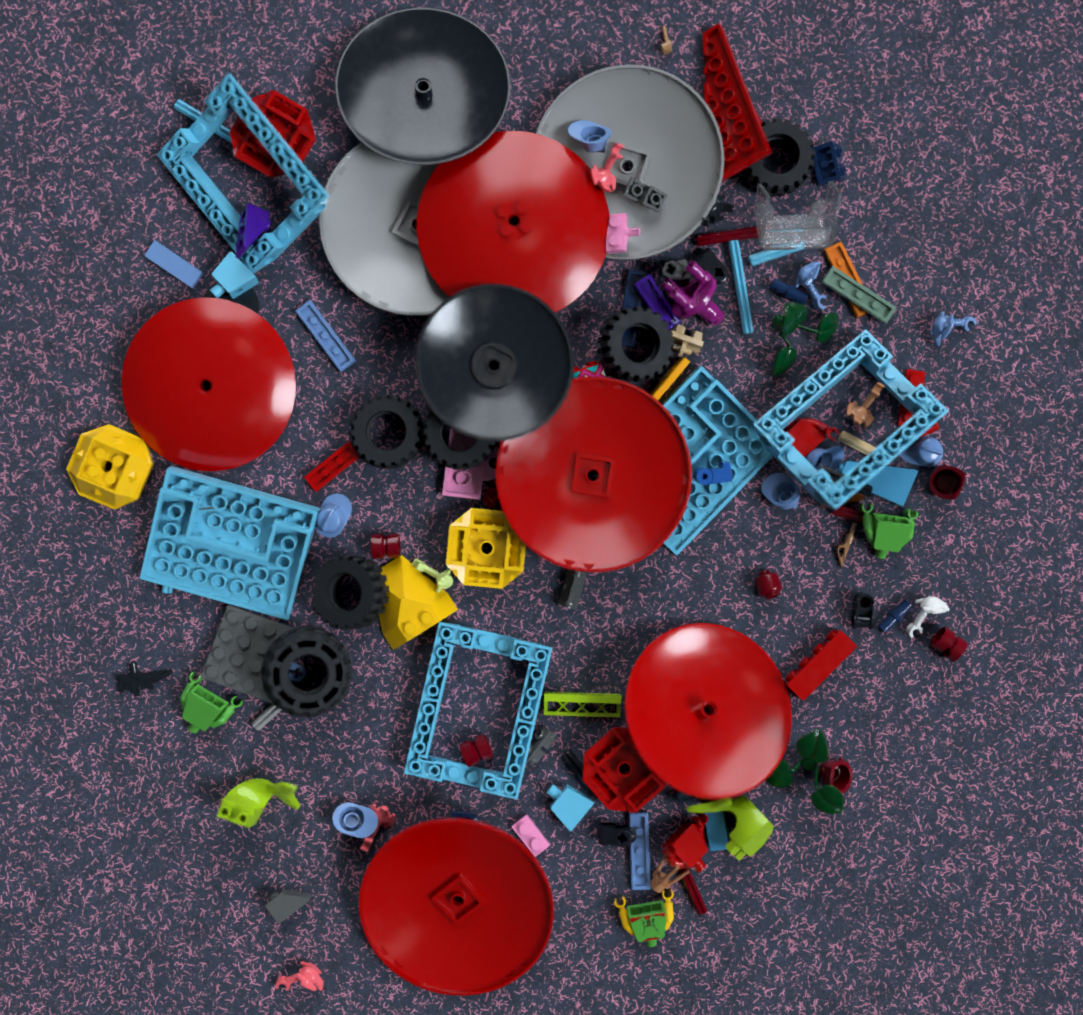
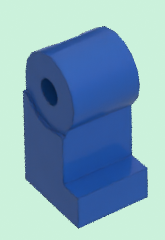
[693,461,732,485]

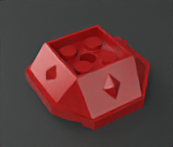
[229,90,316,178]
[582,727,666,813]

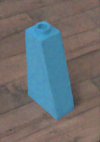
[836,461,918,507]

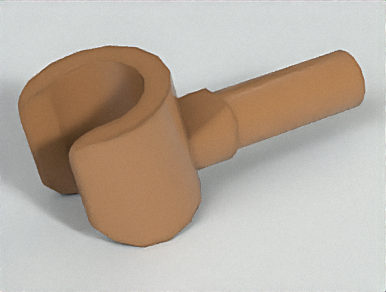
[660,26,672,55]

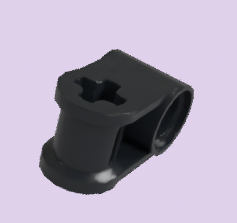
[693,247,728,284]
[851,592,874,630]
[598,823,637,847]

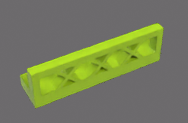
[544,691,622,718]

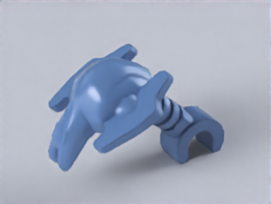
[795,262,826,310]
[930,311,977,346]

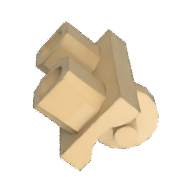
[671,324,704,358]

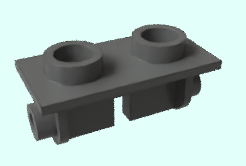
[558,569,587,610]
[526,725,557,765]

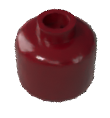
[754,570,783,600]

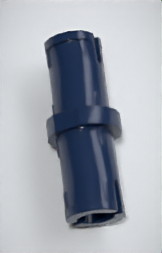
[769,278,809,305]
[877,599,913,634]

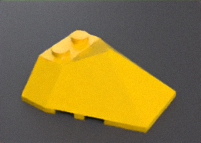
[379,555,458,650]

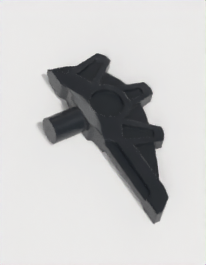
[115,662,173,696]

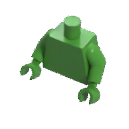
[859,503,918,559]
[180,672,243,733]

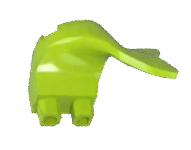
[217,778,300,828]
[686,795,774,861]

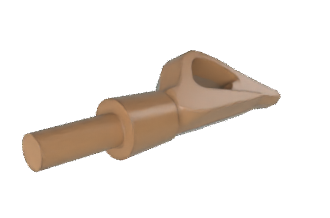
[836,522,857,567]

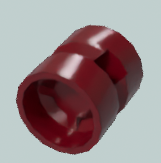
[371,534,401,559]
[930,626,968,662]
[459,734,494,767]

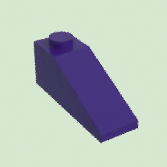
[235,203,271,259]

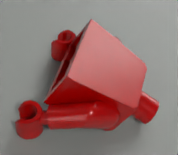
[784,417,840,458]
[660,813,708,872]

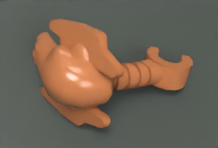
[846,382,885,428]

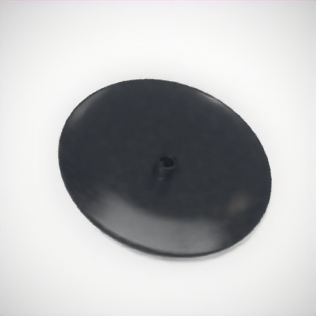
[335,8,510,165]

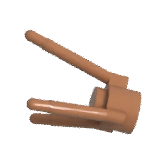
[650,855,689,893]

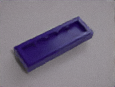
[633,274,681,330]

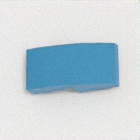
[705,811,729,851]

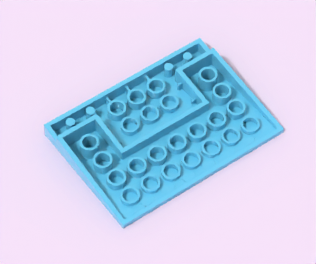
[593,366,773,556]
[140,466,320,621]

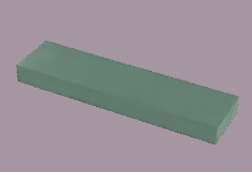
[821,266,897,324]

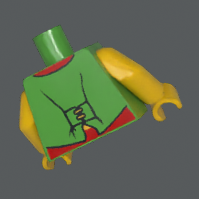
[614,889,674,947]

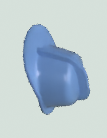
[568,120,612,153]
[899,436,943,467]
[805,446,844,471]
[761,473,800,510]
[315,493,352,538]
[332,802,378,838]

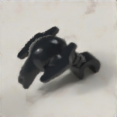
[702,195,734,227]

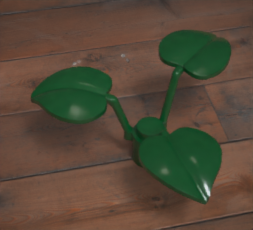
[771,303,839,377]
[766,728,844,814]

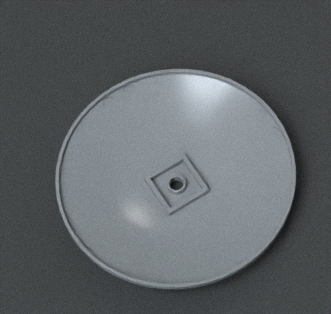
[536,65,724,260]
[319,142,513,316]

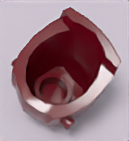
[929,463,966,500]
[819,757,853,794]

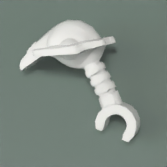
[906,596,949,638]

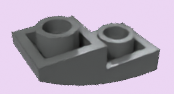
[622,177,667,212]

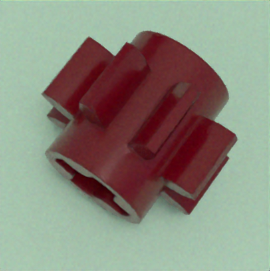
[482,487,502,510]

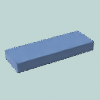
[144,240,203,288]

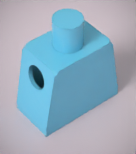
[210,251,259,299]
[546,784,594,831]

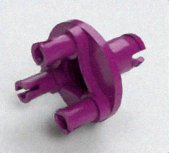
[660,261,725,326]

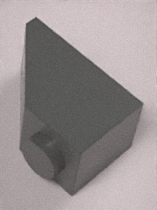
[265,889,312,924]

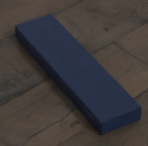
[621,269,647,348]

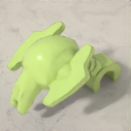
[412,558,453,593]

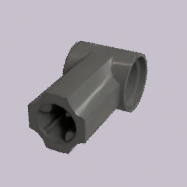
[662,260,691,283]

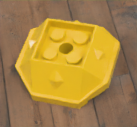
[66,424,154,510]
[446,508,526,589]

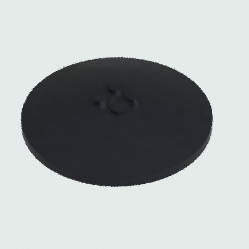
[416,284,574,442]

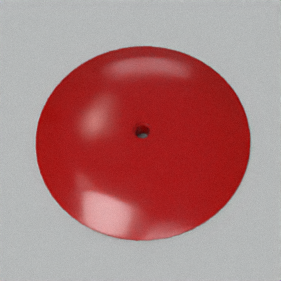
[121,298,296,471]
[625,623,792,799]

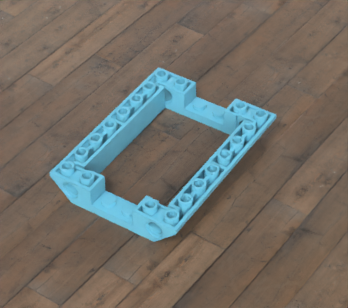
[157,74,329,273]
[753,330,948,510]
[404,622,552,800]

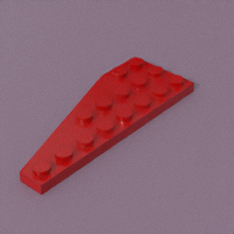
[703,23,772,181]

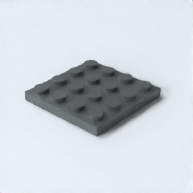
[201,605,294,703]

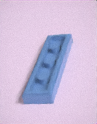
[295,300,356,372]
[628,811,651,890]

